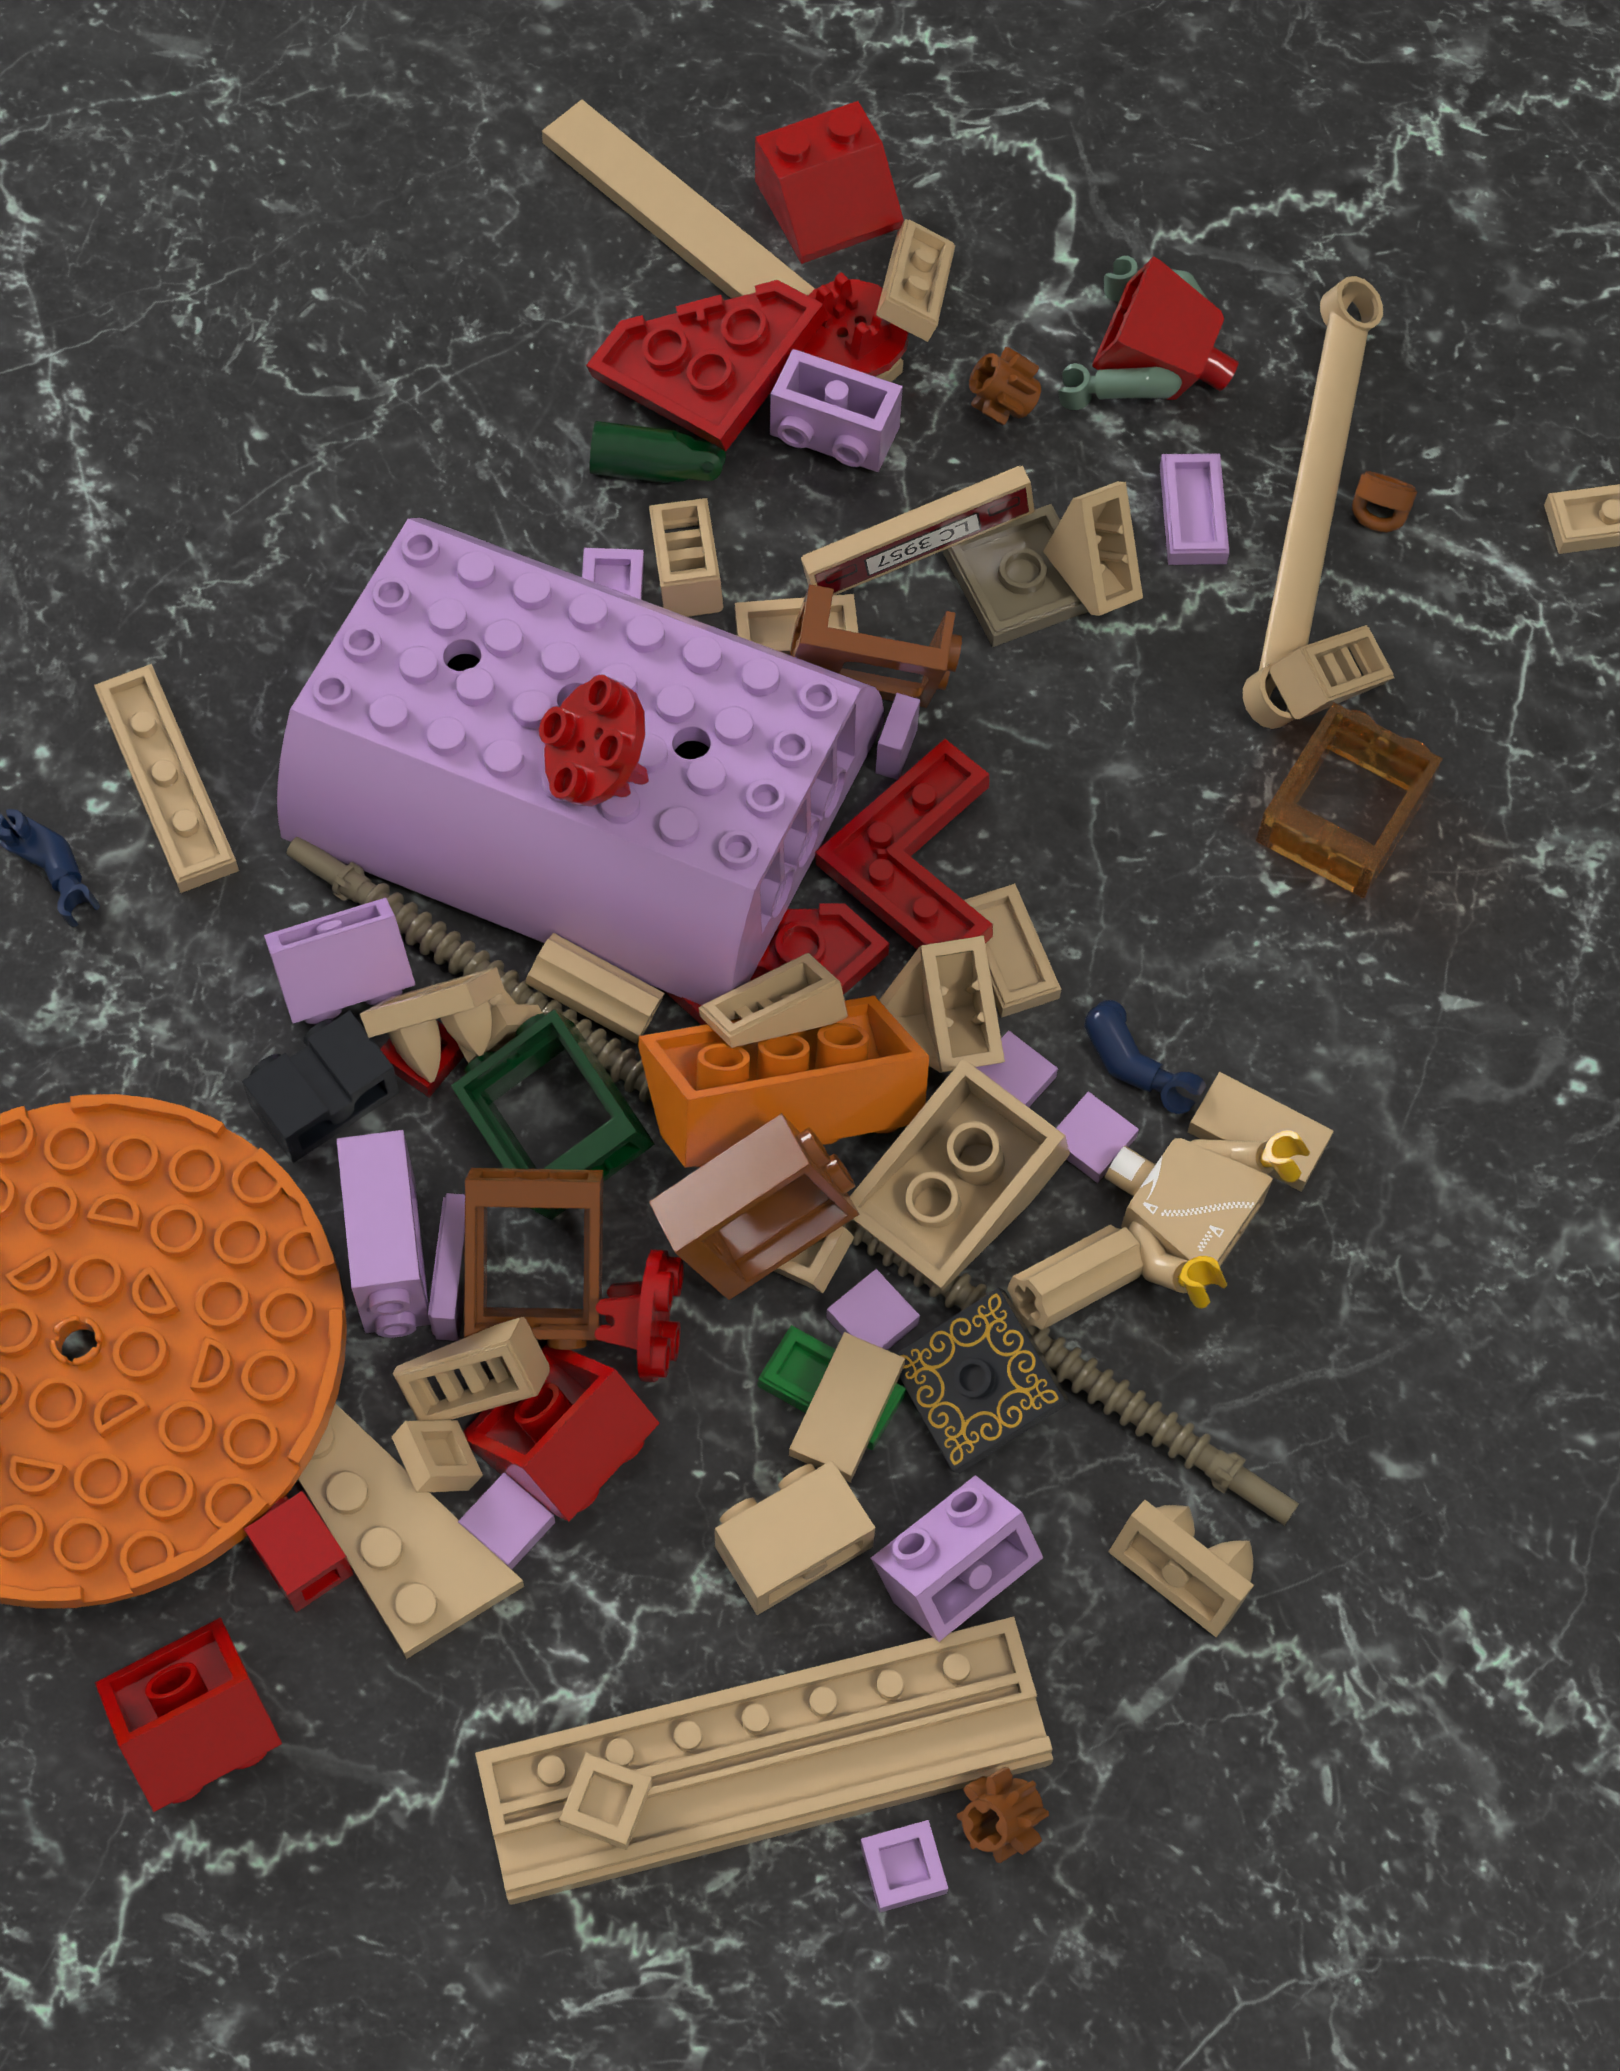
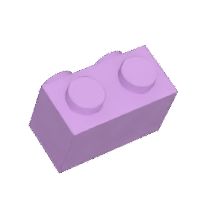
[770,349,903,472]
[264,898,415,1024]
[871,1475,1043,1642]

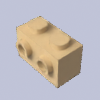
[715,1460,875,1615]

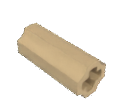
[525,933,665,1044]
[1007,1224,1143,1330]

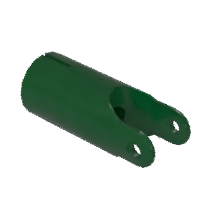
[589,421,726,483]

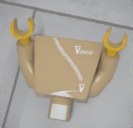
[1105,1131,1310,1309]

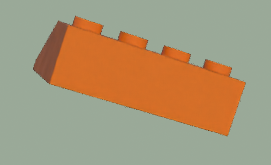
[638,996,929,1168]

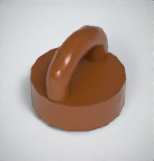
[1352,471,1417,533]

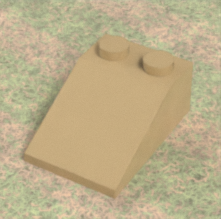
[850,1058,1070,1291]

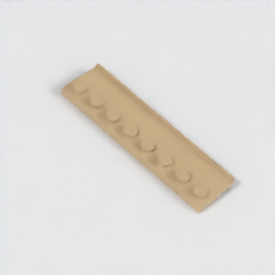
[475,1617,1053,1905]

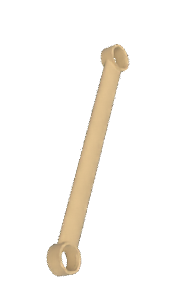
[1243,276,1383,729]

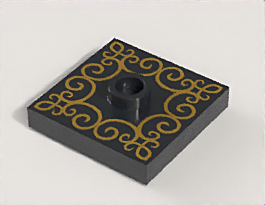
[896,1287,1071,1474]

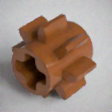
[969,347,1041,425]
[957,1767,1049,1863]

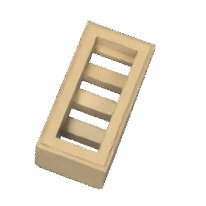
[649,498,723,617]
[1270,625,1394,719]
[698,953,848,1048]
[393,1317,550,1421]

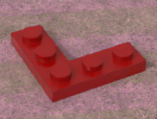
[815,739,993,949]

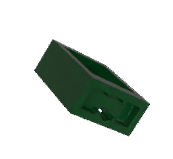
[451,1009,655,1220]

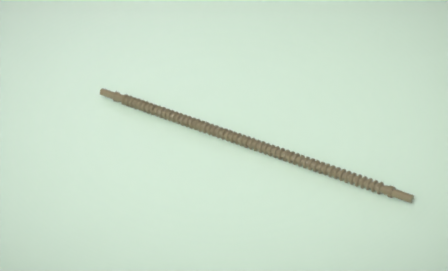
[287,837,1299,1526]

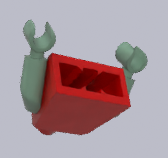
[1058,256,1238,410]

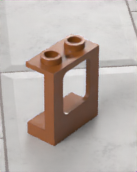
[790,584,962,708]

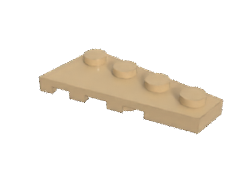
[298,1403,524,1659]

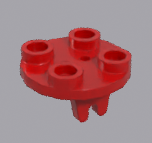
[802,272,909,377]
[539,675,649,807]
[594,1249,684,1382]

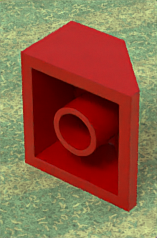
[755,101,904,264]
[463,1344,660,1522]
[95,1617,282,1812]

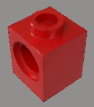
[244,1491,354,1613]

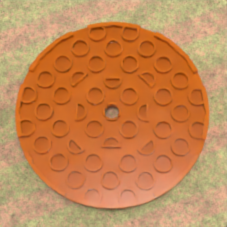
[0,1094,347,1608]

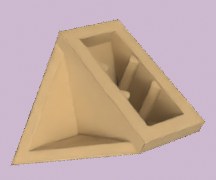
[1043,481,1143,616]
[879,936,1005,1073]

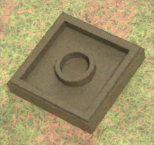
[943,504,1089,647]

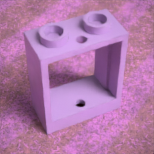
[337,1130,430,1338]

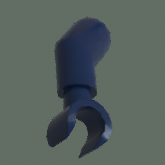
[0,809,100,927]
[1084,1000,1207,1114]

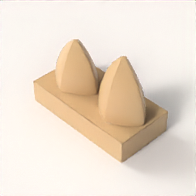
[360,967,505,1083]
[1109,1500,1254,1637]

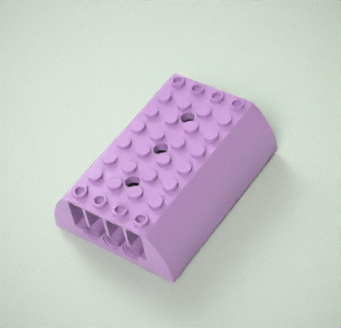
[277,518,884,1005]

